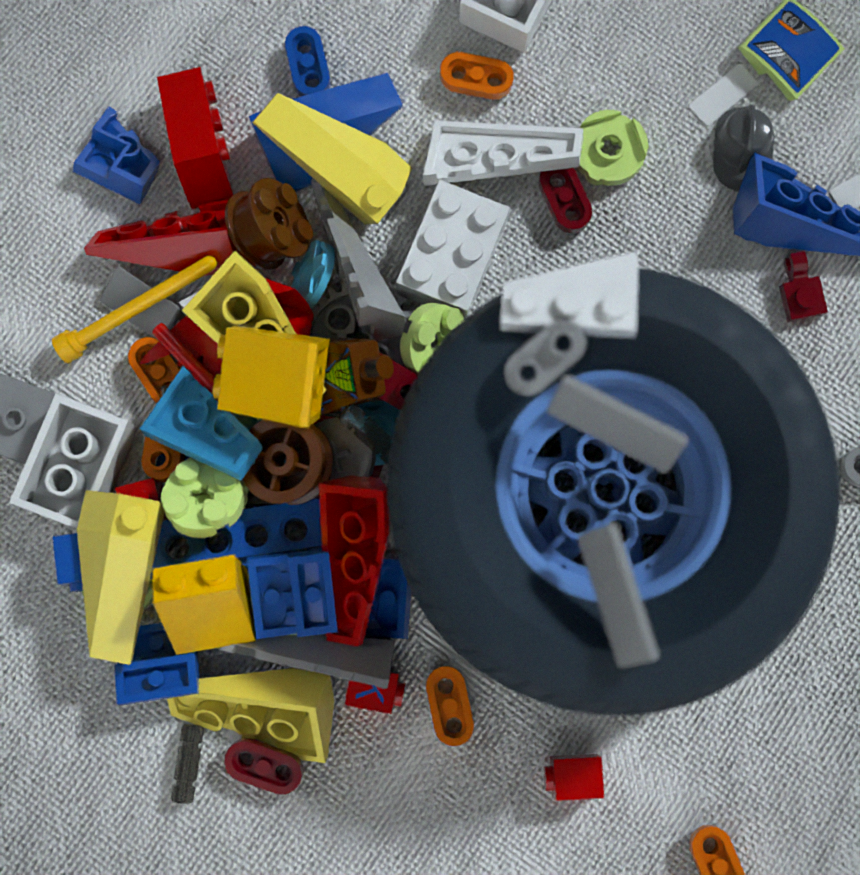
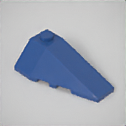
[249,73,403,192]
[732,153,860,256]

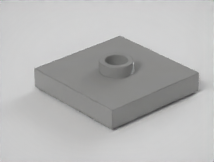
[0,373,55,464]

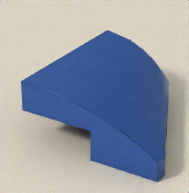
[73,106,160,205]

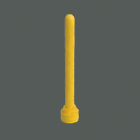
[52,256,217,364]

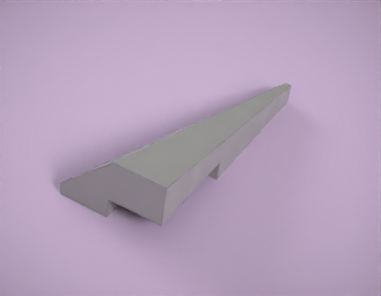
[311,178,405,341]
[214,631,395,689]

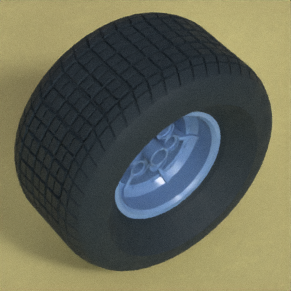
[387,268,840,716]

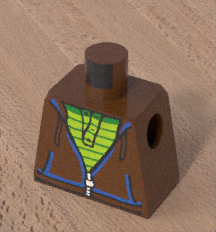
[320,337,394,416]

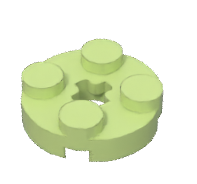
[577,109,648,186]
[400,302,464,375]
[161,460,245,538]

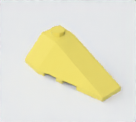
[252,93,412,225]
[182,251,327,394]
[77,490,165,665]
[167,668,335,763]

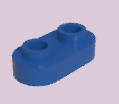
[285,26,331,97]

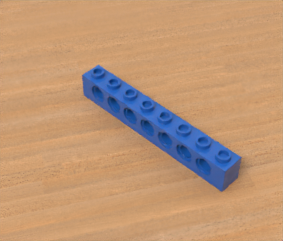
[52,498,322,592]

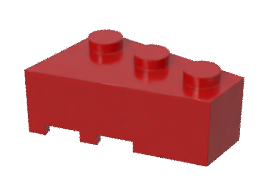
[157,67,234,210]

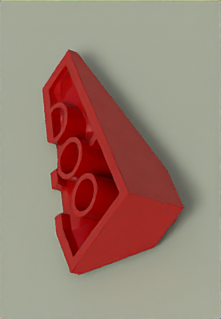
[319,475,390,647]

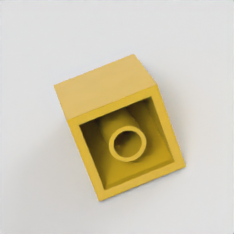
[213,326,330,428]
[152,555,256,655]

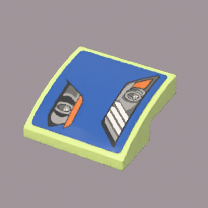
[737,0,845,101]

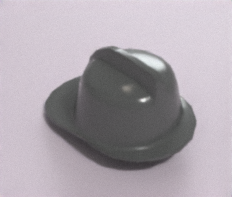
[713,104,774,192]

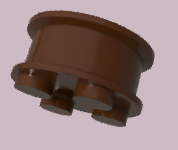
[225,178,313,271]
[242,419,334,505]

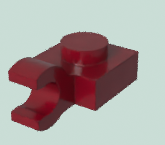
[779,251,828,323]

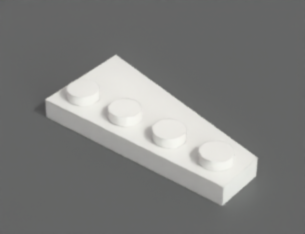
[423,120,583,186]

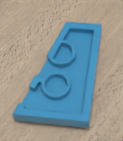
[140,366,263,481]

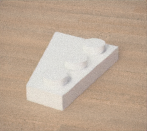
[501,251,639,338]

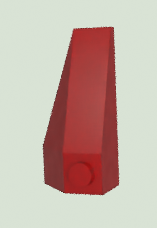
[84,200,243,276]

